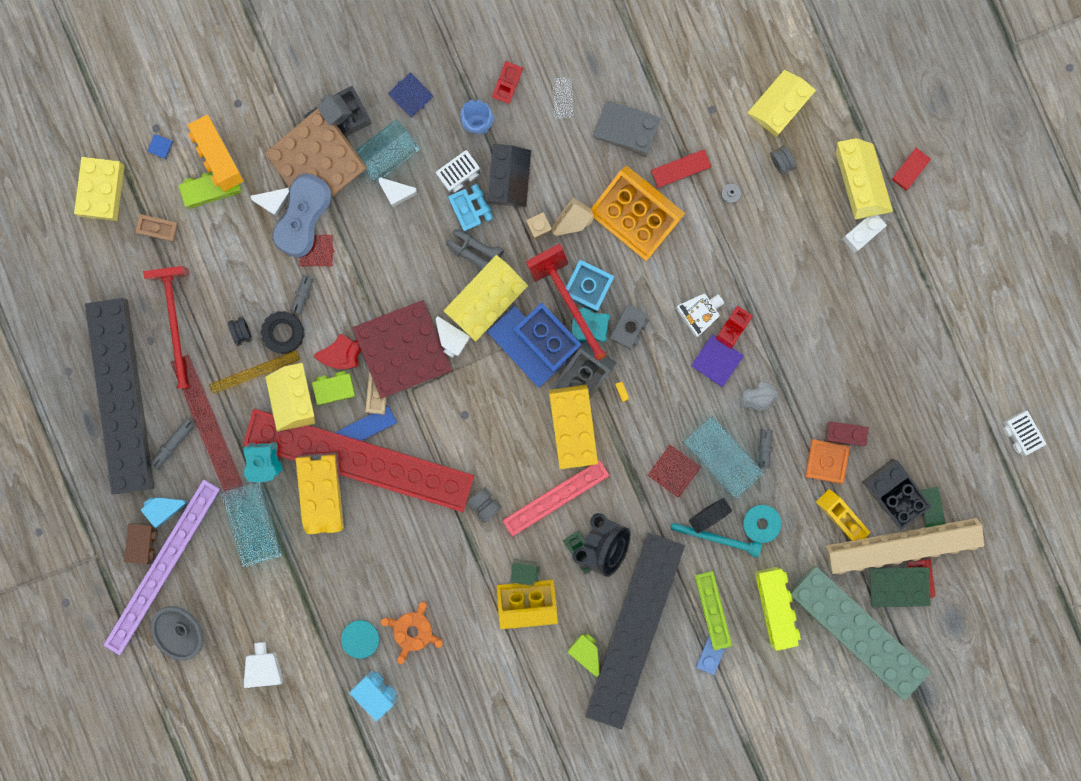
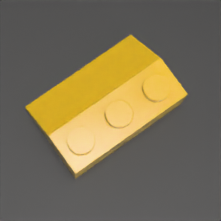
[497,580,558,629]

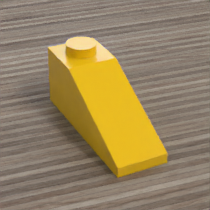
[816,489,871,541]

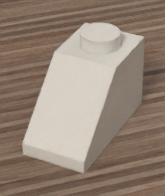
[436,316,471,358]

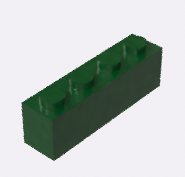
[510,558,540,586]

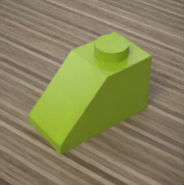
[567,633,599,677]

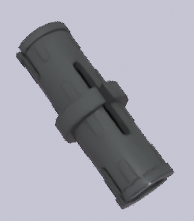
[290,275,314,315]
[758,429,773,469]

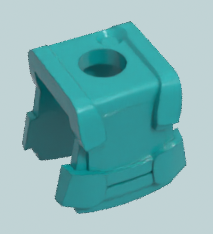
[572,307,610,343]
[244,442,283,482]

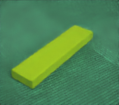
[694,571,732,651]

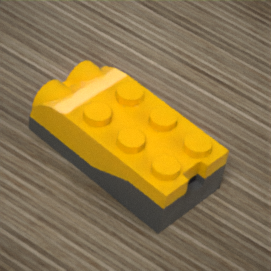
[296,452,345,534]

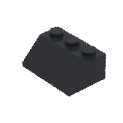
[488,144,531,207]

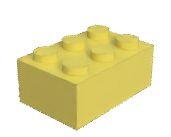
[74,157,125,221]

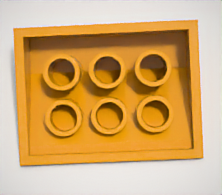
[591,165,686,261]

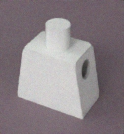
[244,642,283,688]

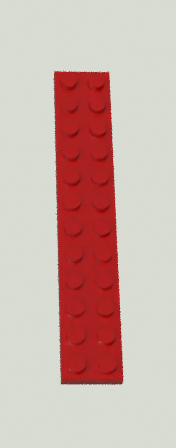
[243,408,475,512]

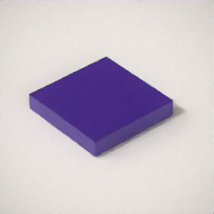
[691,334,744,387]

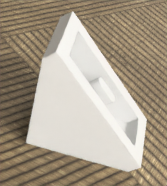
[379,177,417,207]
[251,188,290,217]

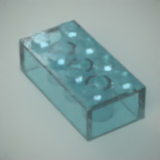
[682,416,764,499]
[221,482,282,567]

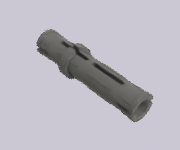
[149,417,196,469]

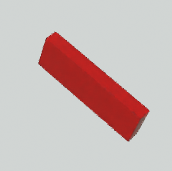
[651,149,711,188]

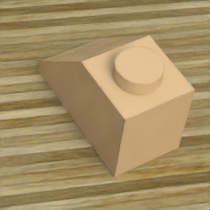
[551,197,594,236]

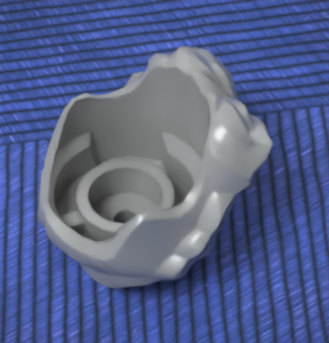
[740,382,778,411]

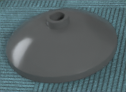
[151,606,204,661]

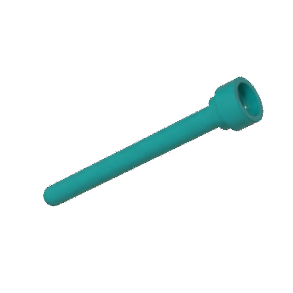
[671,523,762,558]

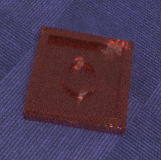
[647,445,701,498]

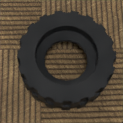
[260,311,304,354]
[688,498,732,534]

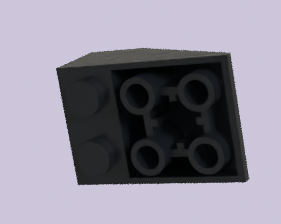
[304,86,372,137]
[862,459,931,530]

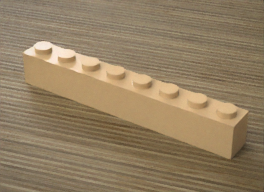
[826,518,984,575]

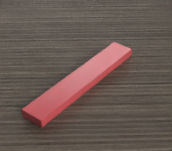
[502,460,610,537]

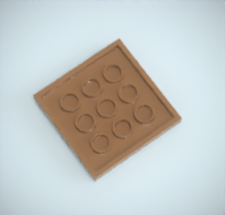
[265,108,368,198]

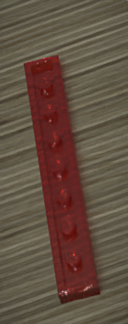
[171,355,248,503]

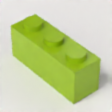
[179,172,243,209]

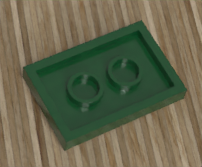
[870,567,931,607]

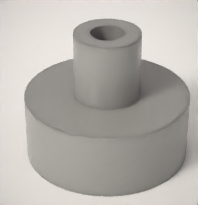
[721,184,741,204]

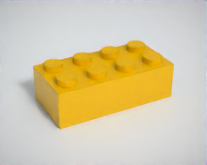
[549,384,598,469]

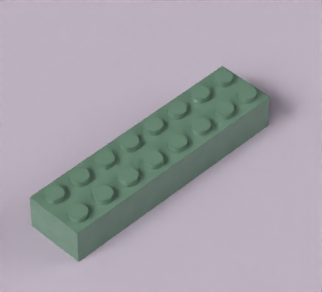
[790,565,931,701]

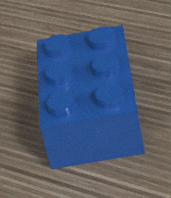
[513,303,581,373]

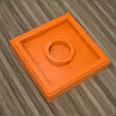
[805,439,850,484]

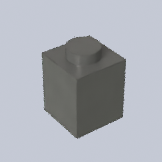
[317,94,352,126]

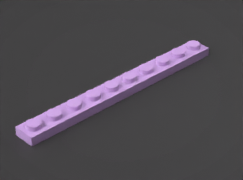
[103,479,221,655]

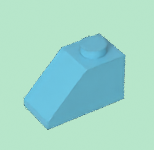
[141,497,188,528]

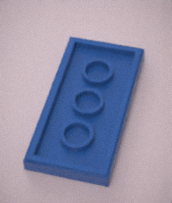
[487,306,567,388]

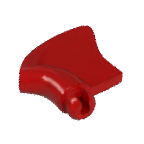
[314,333,361,370]

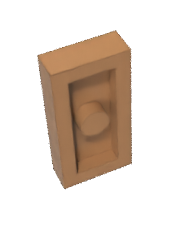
[135,214,178,242]

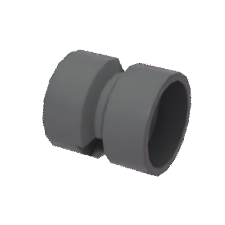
[467,487,502,523]

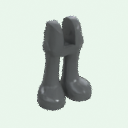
[446,229,504,273]

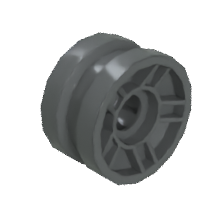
[770,145,797,176]

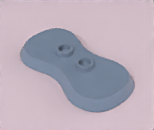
[273,174,331,257]

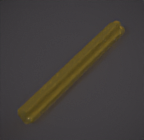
[209,350,300,393]

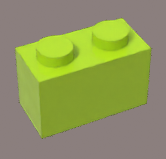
[312,371,357,405]

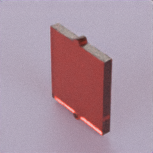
[299,235,335,266]

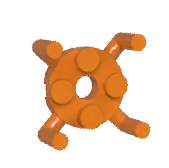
[381,601,444,664]

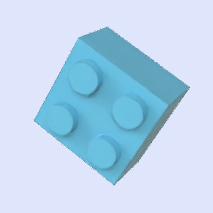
[566,260,614,313]

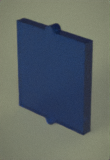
[388,72,434,118]

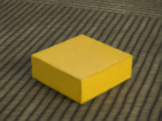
[615,382,629,402]

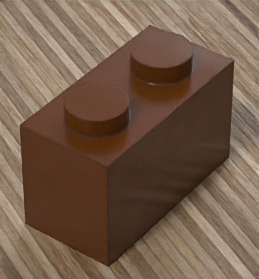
[124,523,157,564]

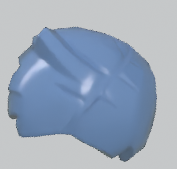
[461,99,494,134]

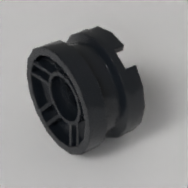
[228,316,252,346]

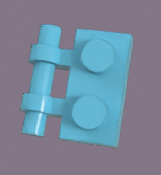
[448,184,493,232]

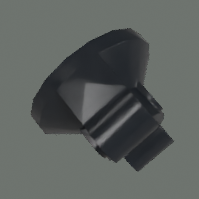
[572,513,631,577]

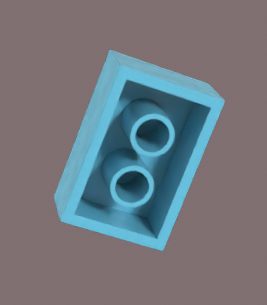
[349,670,398,722]

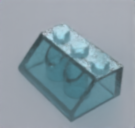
[355,119,420,184]

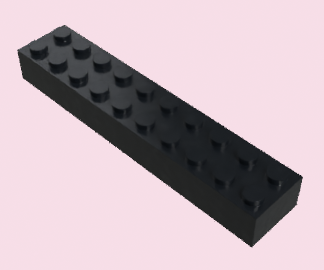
[85,298,155,494]
[585,532,685,730]

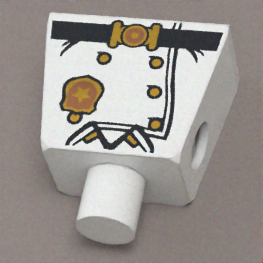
[676,294,724,338]

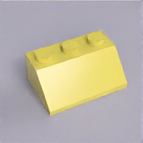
[747,70,816,137]
[265,363,315,432]

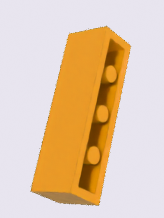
[188,114,244,192]

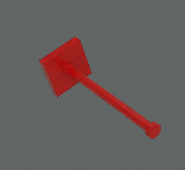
[526,243,606,360]
[143,266,190,389]

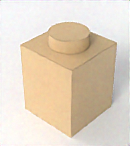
[526,212,552,240]

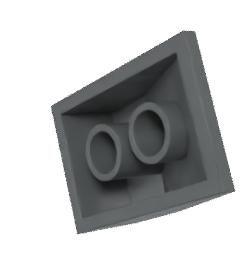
[593,101,661,157]
[550,341,616,400]

